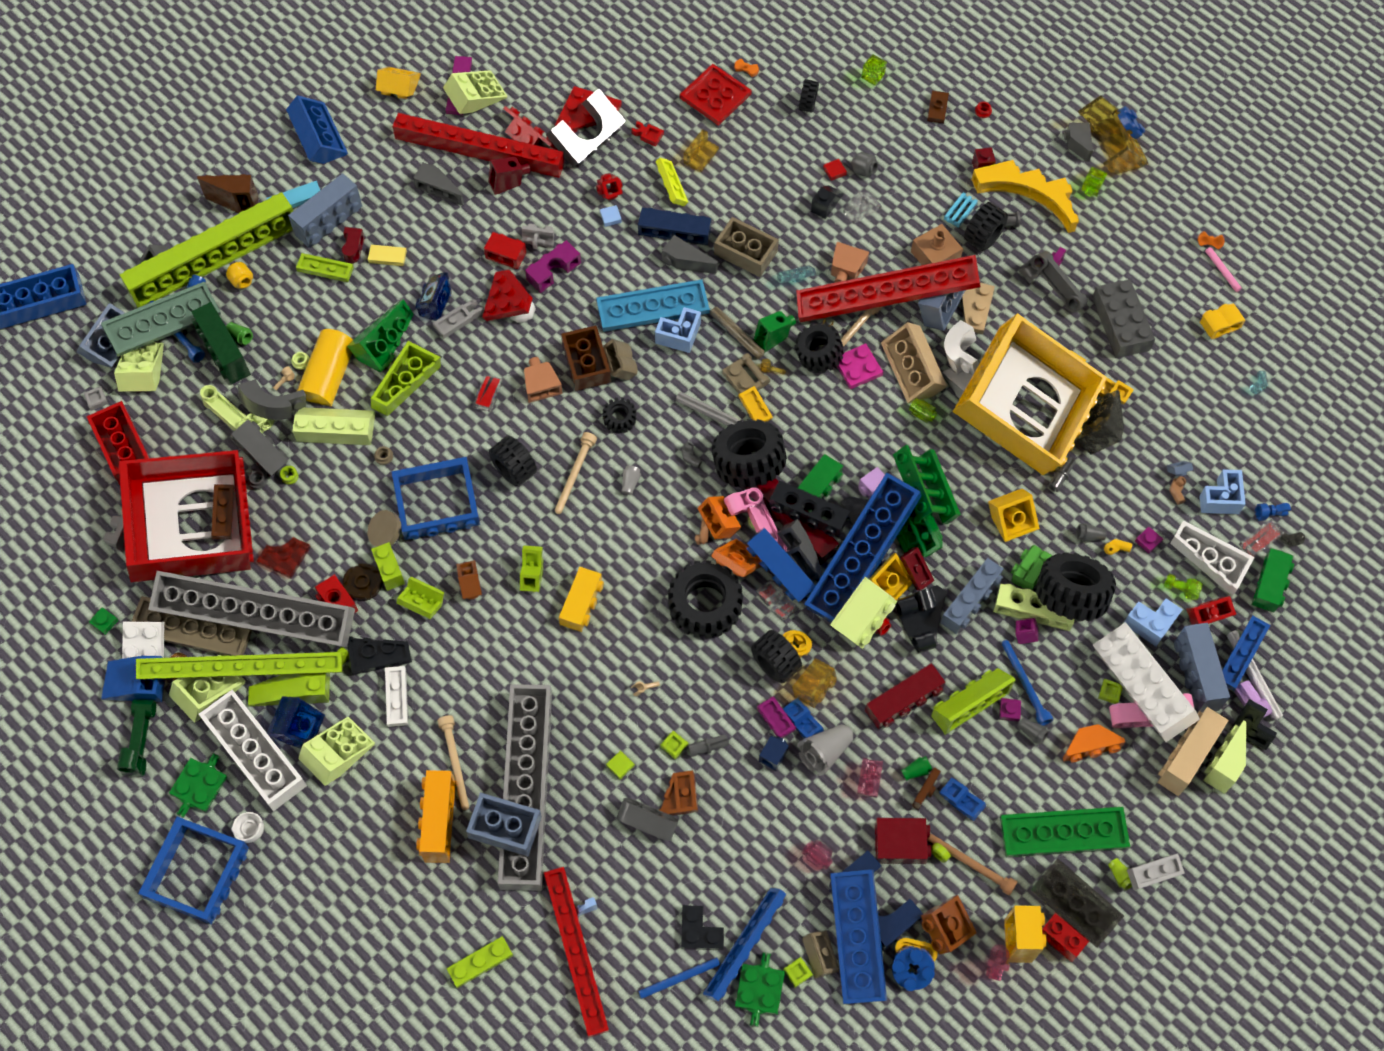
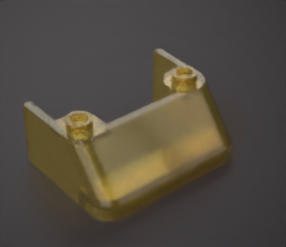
[1078,95,1148,174]

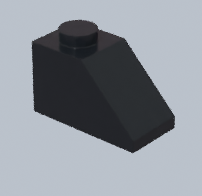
[811,185,844,219]

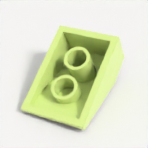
[169,655,246,723]

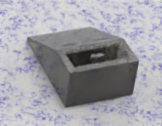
[1077,390,1124,455]

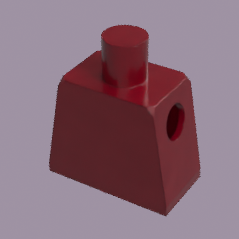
[488,157,530,195]

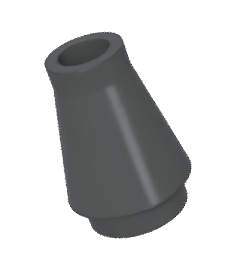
[1076,523,1106,542]
[1017,717,1049,744]

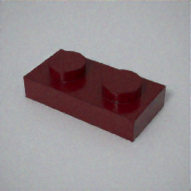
[900,547,935,591]

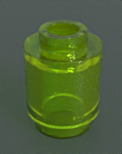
[908,398,937,423]

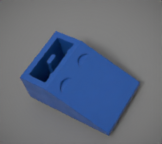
[101,655,166,702]

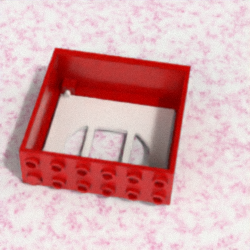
[119,450,254,583]

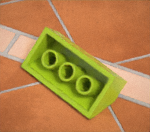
[931,668,1015,735]

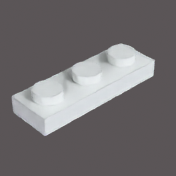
[385,666,408,727]

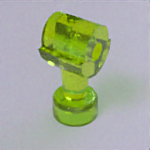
[1163,573,1203,600]

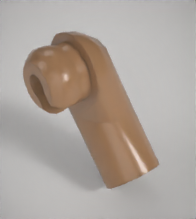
[1169,476,1186,505]
[695,519,710,545]

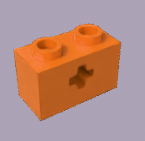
[697,496,741,539]

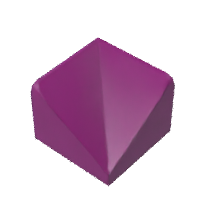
[1015,618,1039,644]

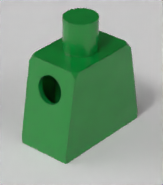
[753,311,796,353]

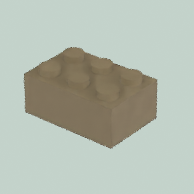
[714,217,779,277]

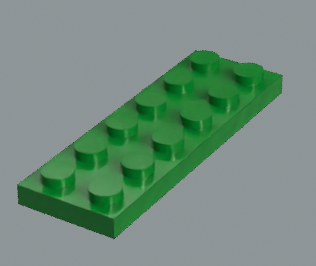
[1000,807,1130,857]

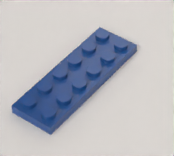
[830,869,887,1004]

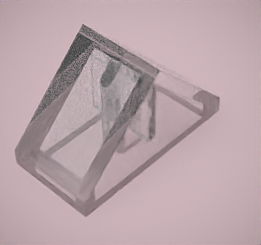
[843,192,882,224]

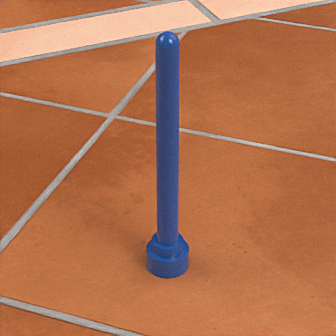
[149,301,205,363]
[1002,640,1054,726]

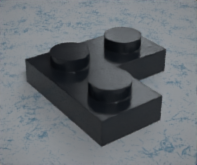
[1230,699,1277,750]
[681,905,724,950]

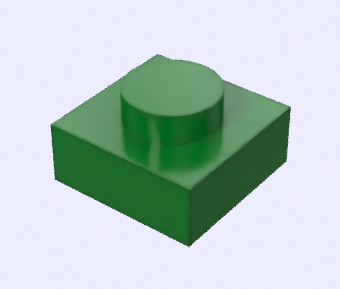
[89,607,119,635]

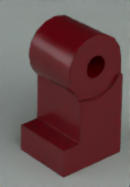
[342,227,365,264]

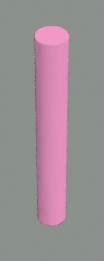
[1205,247,1242,292]

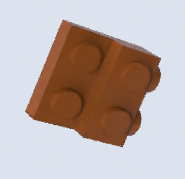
[921,895,977,955]

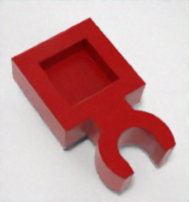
[631,121,664,147]

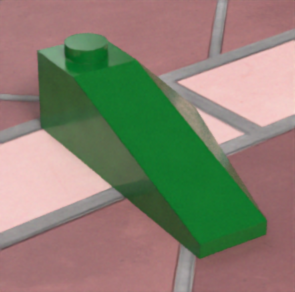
[347,299,414,372]

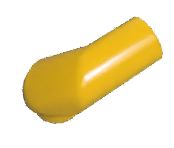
[1104,539,1132,555]

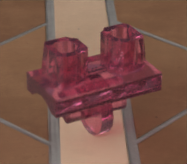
[857,758,883,798]
[984,944,1010,981]

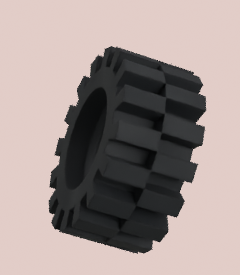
[798,79,819,113]
[603,397,636,434]

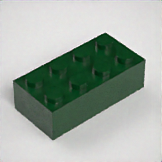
[191,302,251,385]

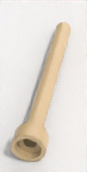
[841,307,882,346]
[555,432,597,514]
[437,715,469,810]

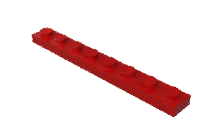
[544,867,609,1038]

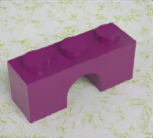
[525,240,581,293]

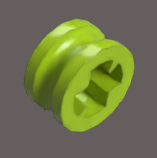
[280,466,299,485]

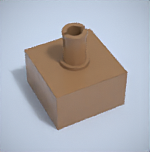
[911,224,963,265]

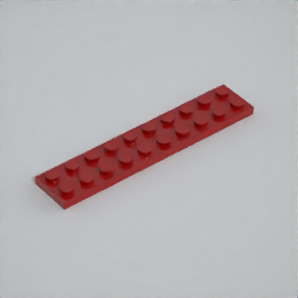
[796,255,981,323]

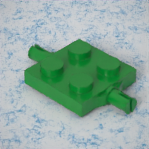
[169,753,227,818]
[735,952,785,1027]

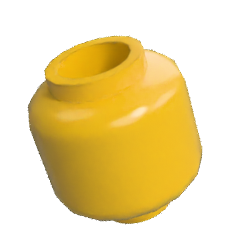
[226,262,253,289]

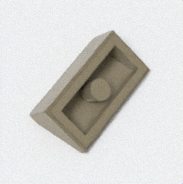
[802,930,840,978]

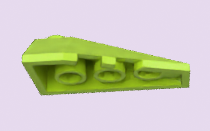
[248,673,330,707]

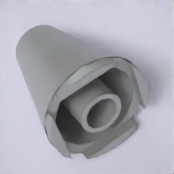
[797,724,853,776]

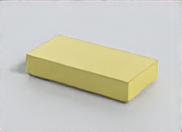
[368,245,407,266]

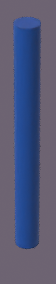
[638,957,720,999]

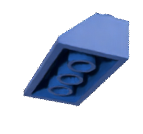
[286,95,348,164]

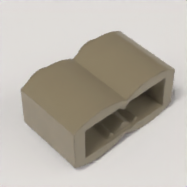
[603,339,638,380]

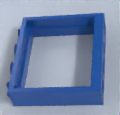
[391,457,480,540]
[138,817,249,925]

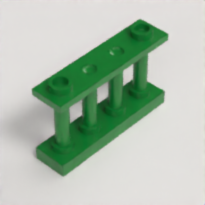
[893,445,961,524]

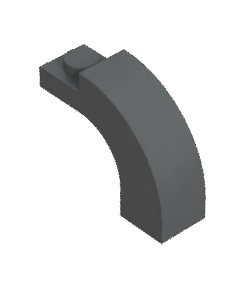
[238,379,306,420]

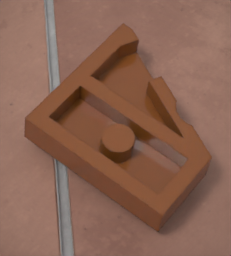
[659,770,698,816]

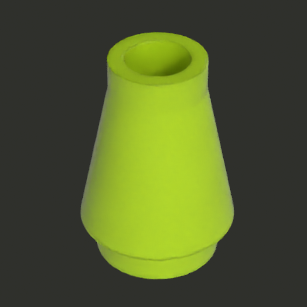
[1108,858,1132,890]

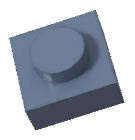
[1167,461,1193,476]

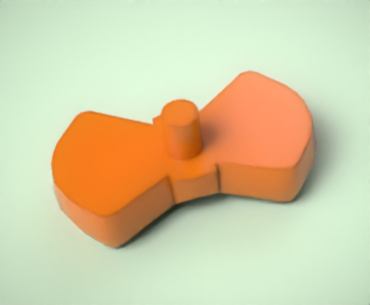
[734,59,759,77]
[1197,231,1225,249]

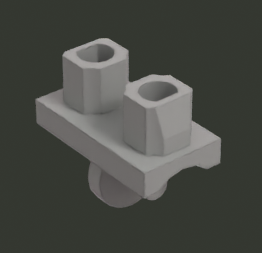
[522,223,554,249]
[103,515,125,552]

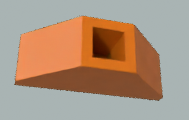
[1063,724,1125,763]

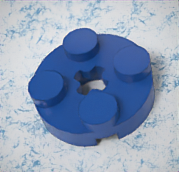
[1117,106,1145,139]
[892,946,935,991]

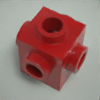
[596,173,623,200]

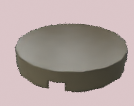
[367,510,401,547]

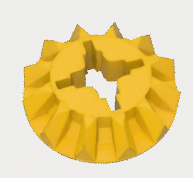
[783,630,812,658]

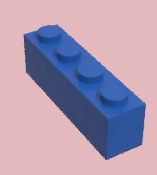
[746,527,815,602]

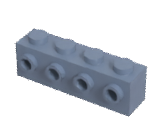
[941,558,1004,634]

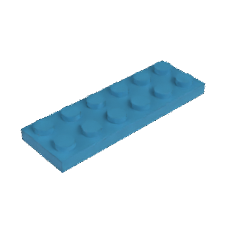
[596,280,710,332]

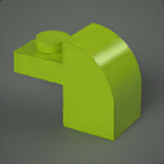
[520,545,544,592]

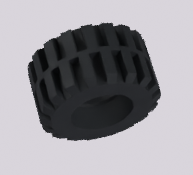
[964,202,1008,251]
[795,323,844,373]
[489,435,537,487]
[751,630,802,684]

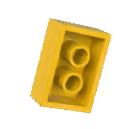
[1004,906,1046,963]

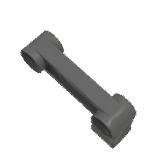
[1018,251,1088,313]

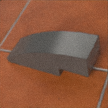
[777,519,822,581]

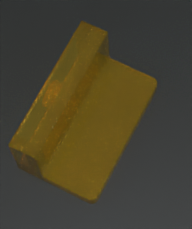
[684,129,719,172]

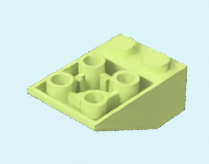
[443,70,508,114]
[114,342,164,392]
[298,717,375,786]
[1203,720,1246,794]

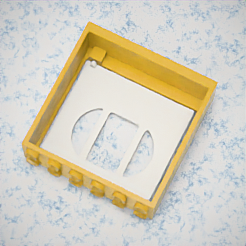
[953,313,1107,475]

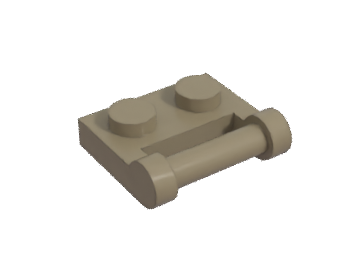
[722,353,771,394]

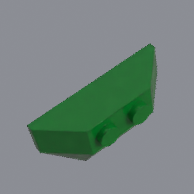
[897,510,943,558]

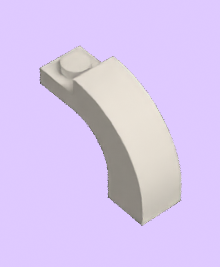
[944,320,979,375]

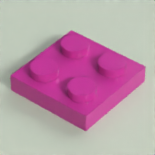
[837,344,883,390]

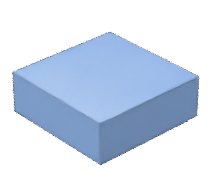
[600,205,622,227]

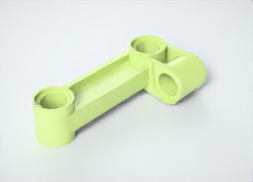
[200,385,275,433]

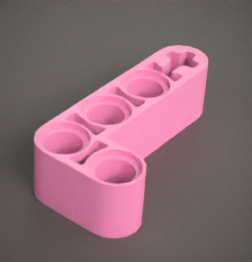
[1109,693,1194,728]

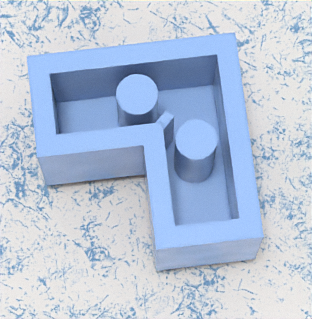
[655,307,701,353]
[1199,469,1245,514]
[1124,598,1183,646]

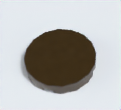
[343,563,382,601]

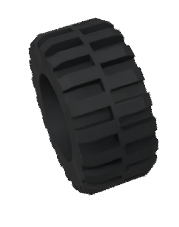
[711,419,787,489]
[1036,552,1116,621]
[668,560,743,639]

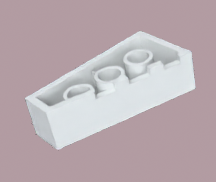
[1170,520,1254,596]

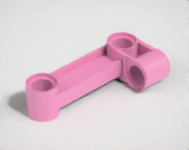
[724,488,787,551]

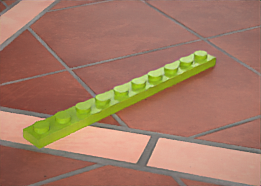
[136,652,343,680]

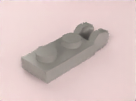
[433,299,484,339]

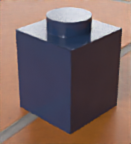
[758,735,789,771]

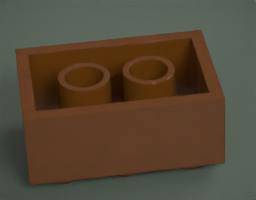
[561,325,611,391]

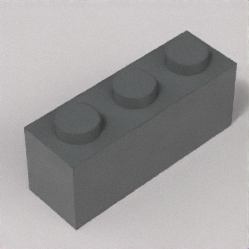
[230,419,288,479]

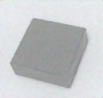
[83,386,109,411]

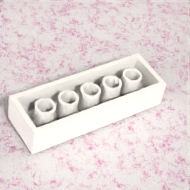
[1093,622,1200,742]
[199,690,307,812]

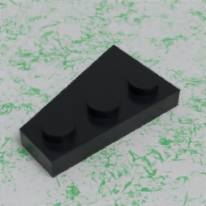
[348,636,412,675]

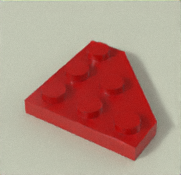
[555,86,622,133]
[482,269,533,321]

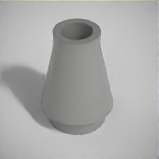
[621,465,641,495]

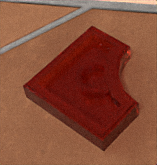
[256,537,311,579]

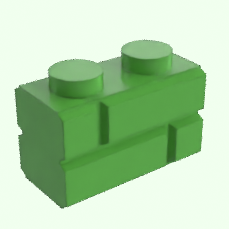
[1011,545,1052,590]

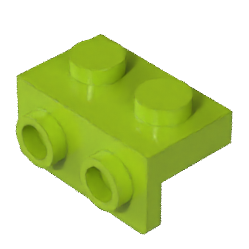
[396,577,444,619]

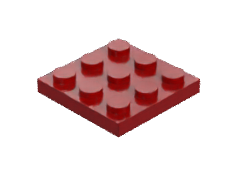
[680,64,752,126]

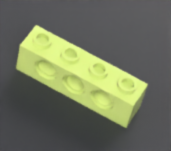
[993,584,1075,631]

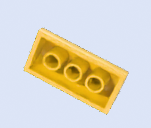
[296,329,353,407]

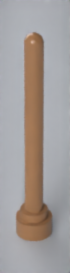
[927,834,1018,896]

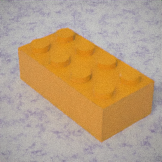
[416,770,456,863]

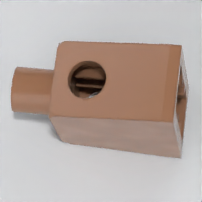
[831,242,869,283]
[524,357,562,403]

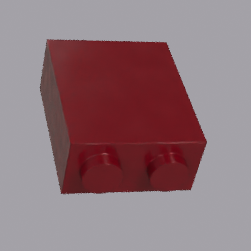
[875,818,931,864]

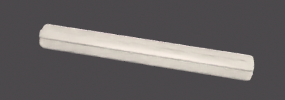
[1227,630,1283,721]

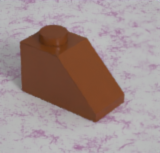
[456,560,482,600]

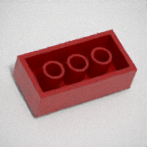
[86,401,150,485]

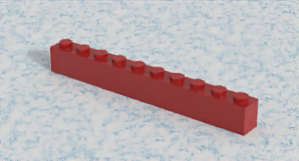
[392,113,565,178]

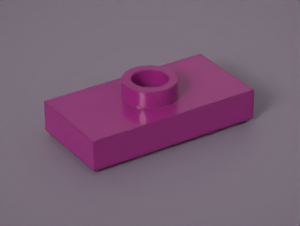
[757,696,796,738]

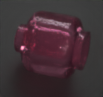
[801,840,833,871]

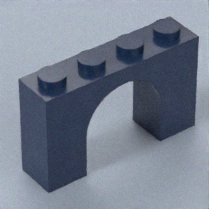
[829,851,923,951]

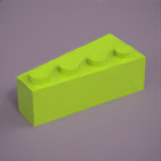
[370,341,441,416]

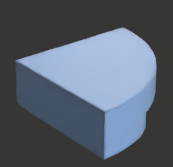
[575,897,597,916]

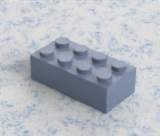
[288,173,362,248]
[1174,623,1230,713]

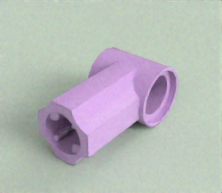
[1234,681,1272,718]

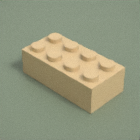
[1157,707,1229,796]

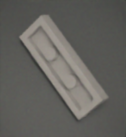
[1127,853,1185,890]

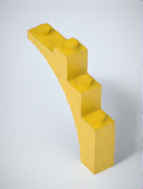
[971,160,1079,233]

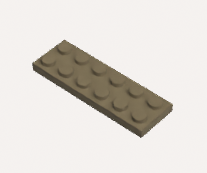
[131,596,253,656]

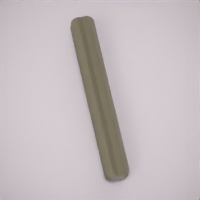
[710,307,765,359]

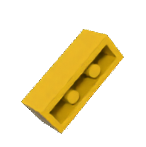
[559,567,604,632]

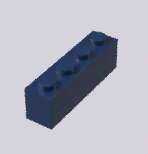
[638,207,712,246]

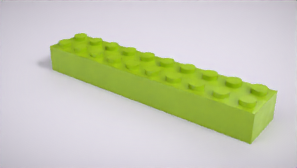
[119,192,293,308]

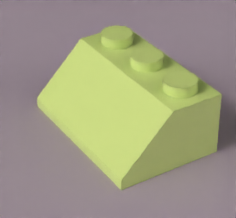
[830,577,897,649]

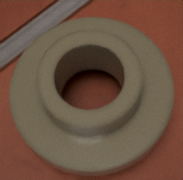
[374,446,393,465]

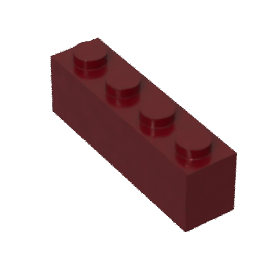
[865,663,946,730]

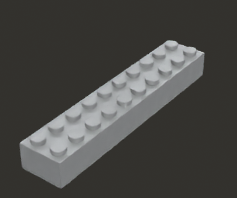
[148,571,355,648]
[498,684,552,891]

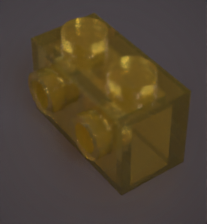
[792,658,837,708]

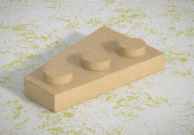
[961,283,995,334]

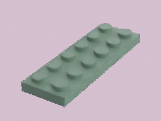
[101,282,221,357]

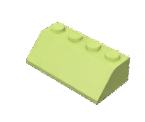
[292,407,376,445]

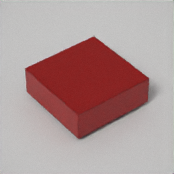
[823,159,847,181]

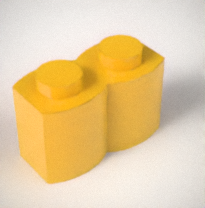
[1200,303,1246,339]

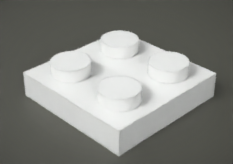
[122,621,164,659]

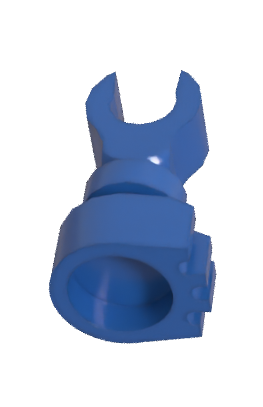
[1255,503,1292,521]

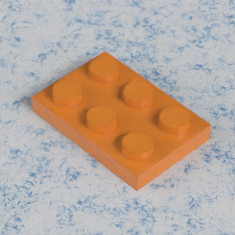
[711,539,762,577]

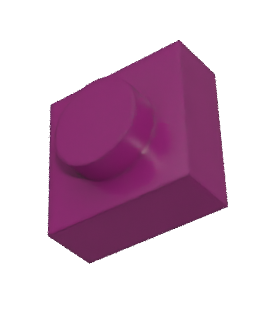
[1135,527,1163,554]
[999,698,1021,722]

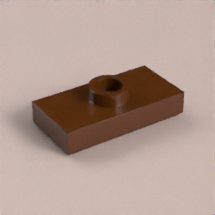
[927,90,949,124]
[912,768,941,810]

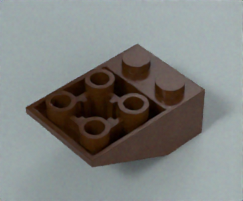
[197,174,258,213]

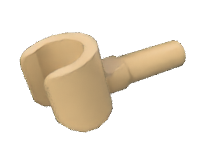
[273,366,295,390]
[631,681,660,696]

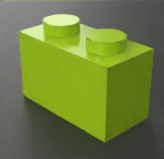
[371,542,405,591]

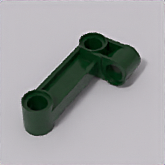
[117,699,156,776]

